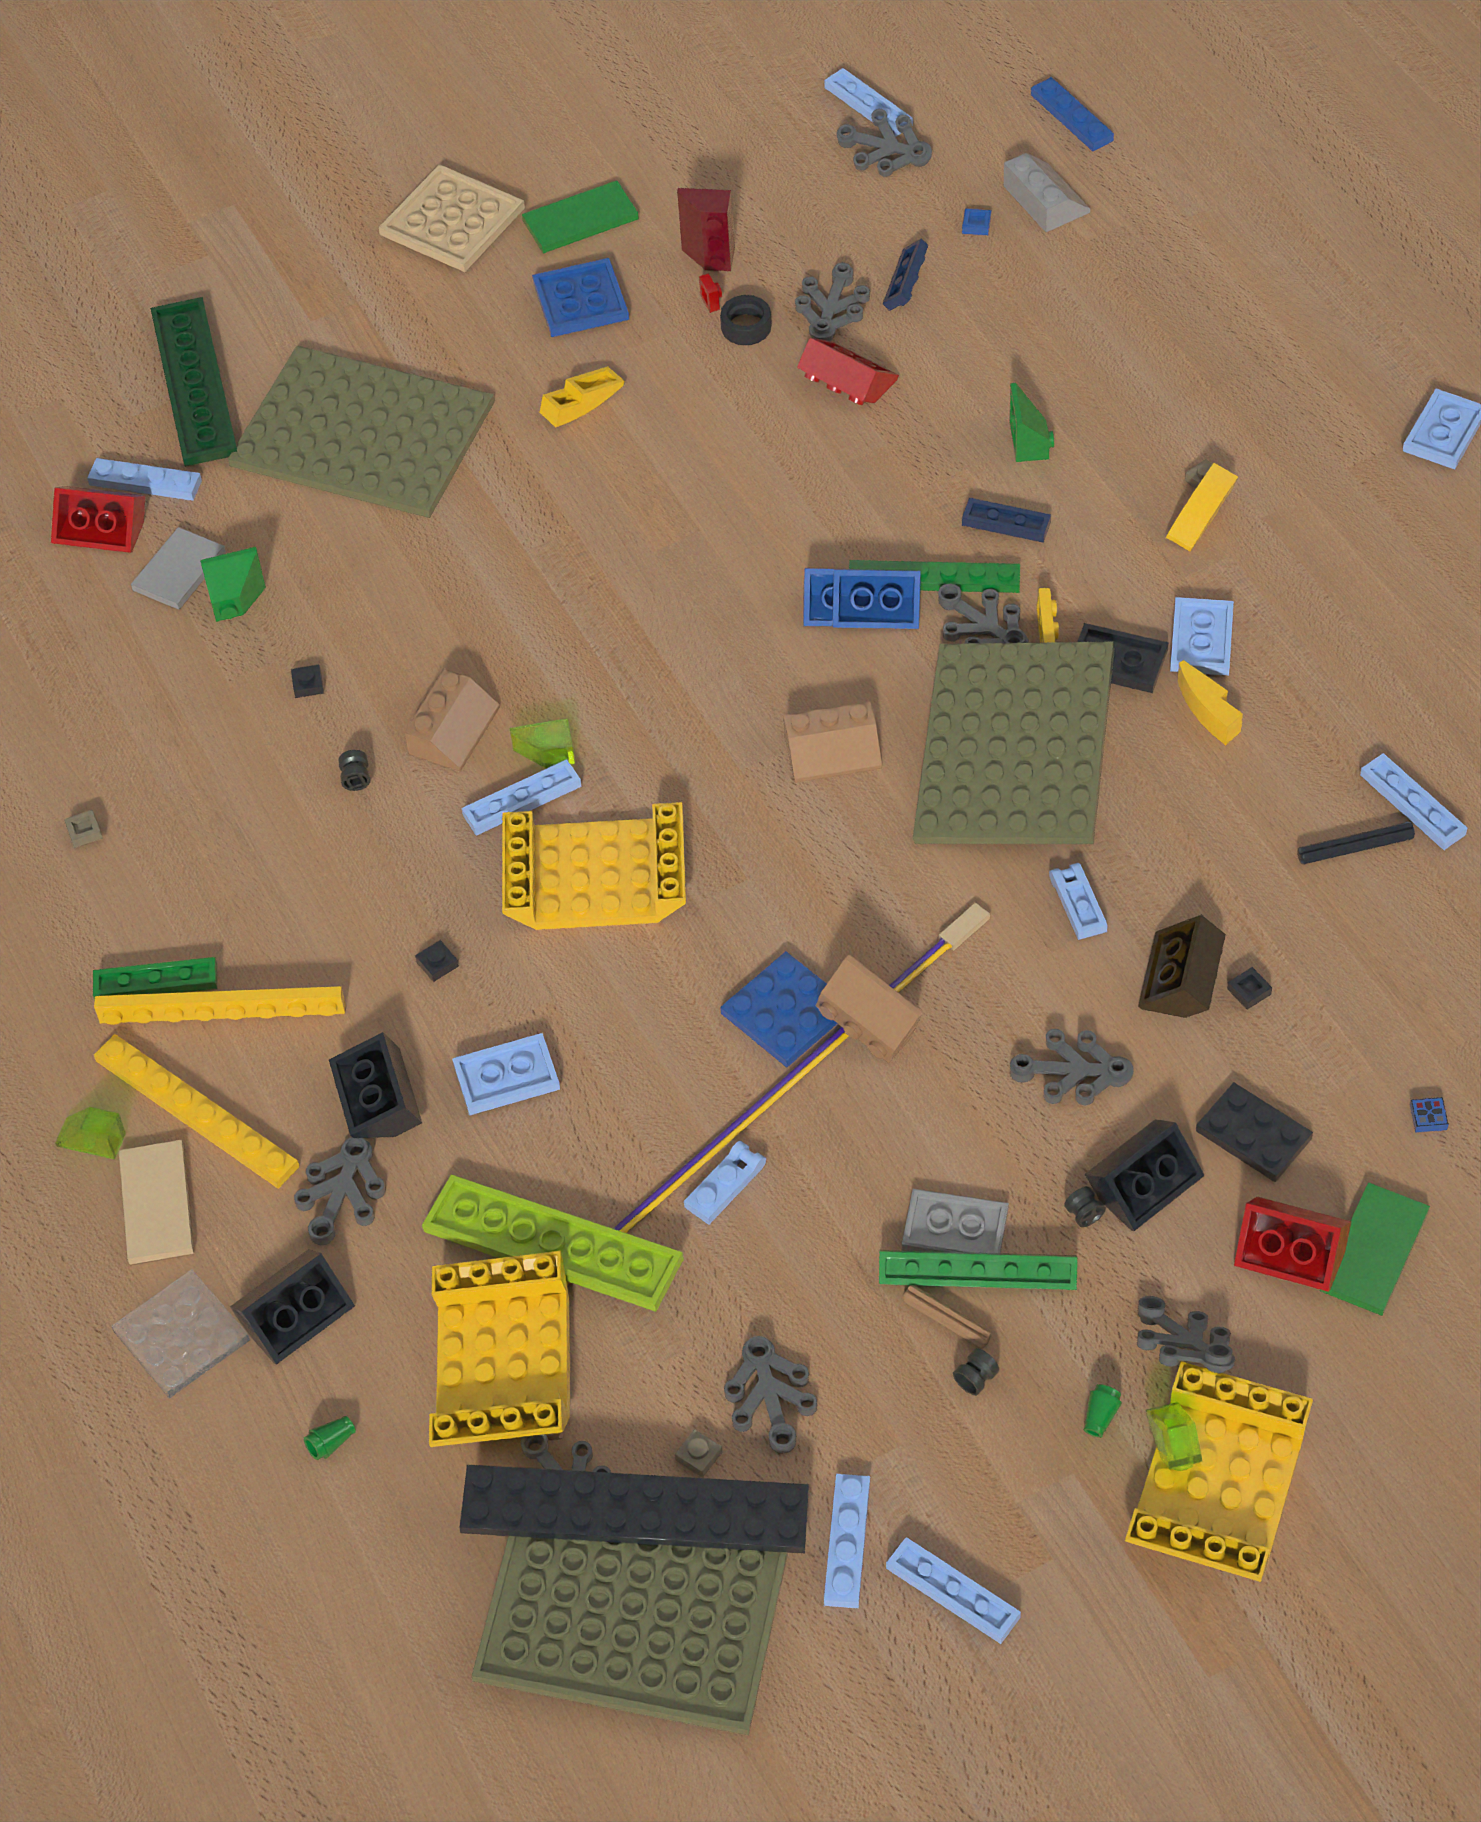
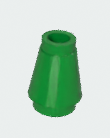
[1083,1384,1122,1438]
[304,1416,356,1460]

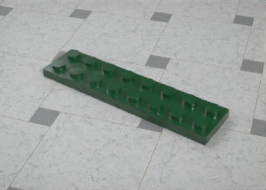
[150,297,237,467]

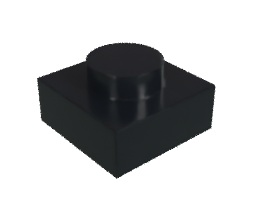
[291,664,324,698]
[415,940,459,982]
[1227,967,1272,1010]

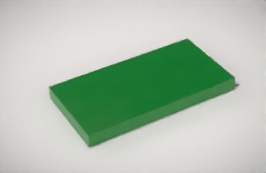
[522,180,639,253]
[1320,1182,1430,1316]

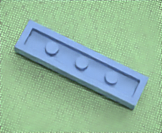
[824,68,913,137]
[87,458,202,501]
[1360,753,1467,850]
[462,759,582,836]
[824,1474,870,1609]
[886,1537,1021,1644]

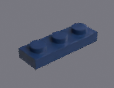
[883,238,928,311]
[962,498,1051,543]

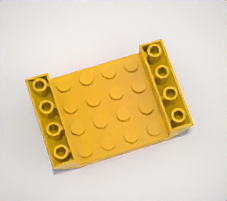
[502,802,686,930]
[429,1251,570,1447]
[1125,1361,1313,1582]

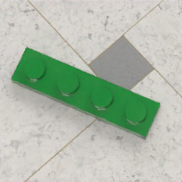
[93,957,218,1000]

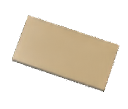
[119,1140,194,1265]

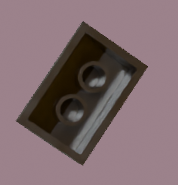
[1138,914,1226,1018]

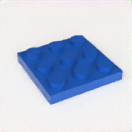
[532,258,629,337]
[720,951,838,1067]

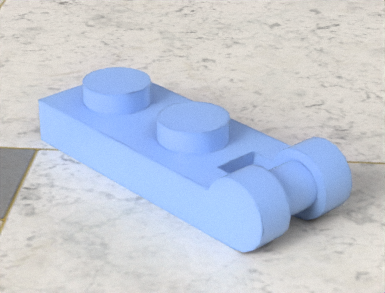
[1049,862,1108,940]
[684,1141,766,1225]

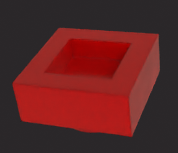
[699,273,722,313]

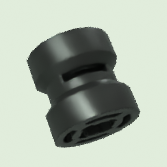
[338,750,371,791]
[953,1348,999,1396]

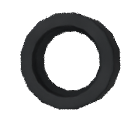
[720,295,772,345]

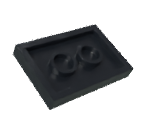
[1077,623,1169,693]
[1196,1082,1313,1182]

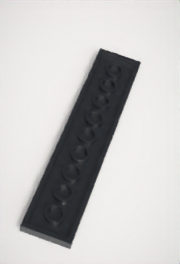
[459,1464,809,1554]

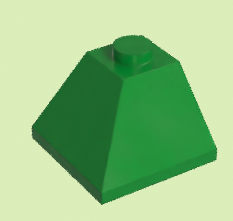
[1009,383,1054,462]
[200,547,266,622]

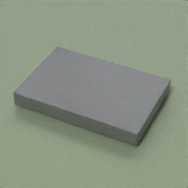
[131,527,226,610]
[902,1189,1009,1253]

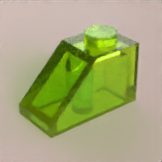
[510,718,575,768]
[55,1107,126,1160]
[1145,1402,1203,1471]

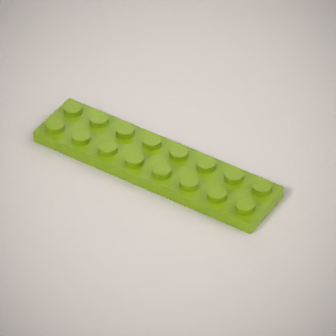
[422,1174,684,1312]

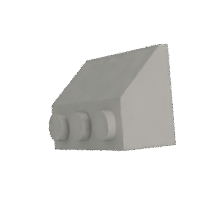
[1003,153,1090,232]

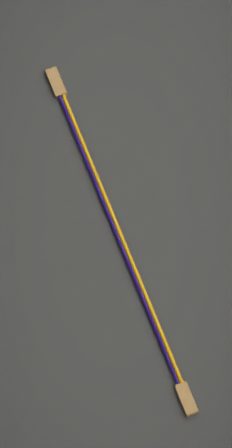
[566,903,990,1285]

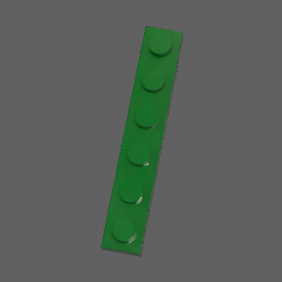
[849,560,1020,593]
[879,1250,1078,1290]

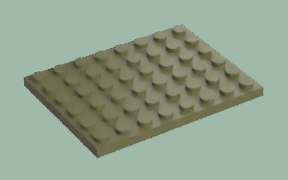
[228,346,495,518]
[913,642,1115,844]
[472,1536,788,1736]

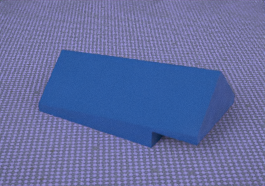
[803,568,921,629]

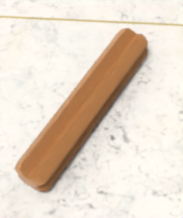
[903,1285,991,1348]

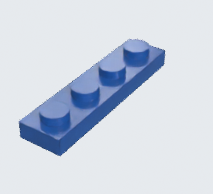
[1031,77,1114,151]

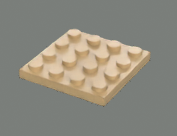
[379,164,525,272]

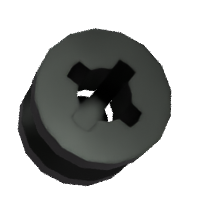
[1064,1186,1106,1227]

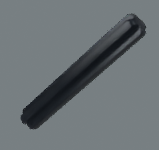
[1297,822,1415,864]

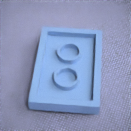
[1403,389,1481,470]
[1170,597,1234,676]
[452,1033,560,1116]

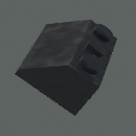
[329,1032,422,1138]
[1085,1119,1205,1231]
[230,1249,355,1365]

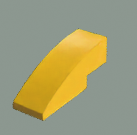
[539,366,625,427]
[1166,463,1238,551]
[1177,660,1243,745]

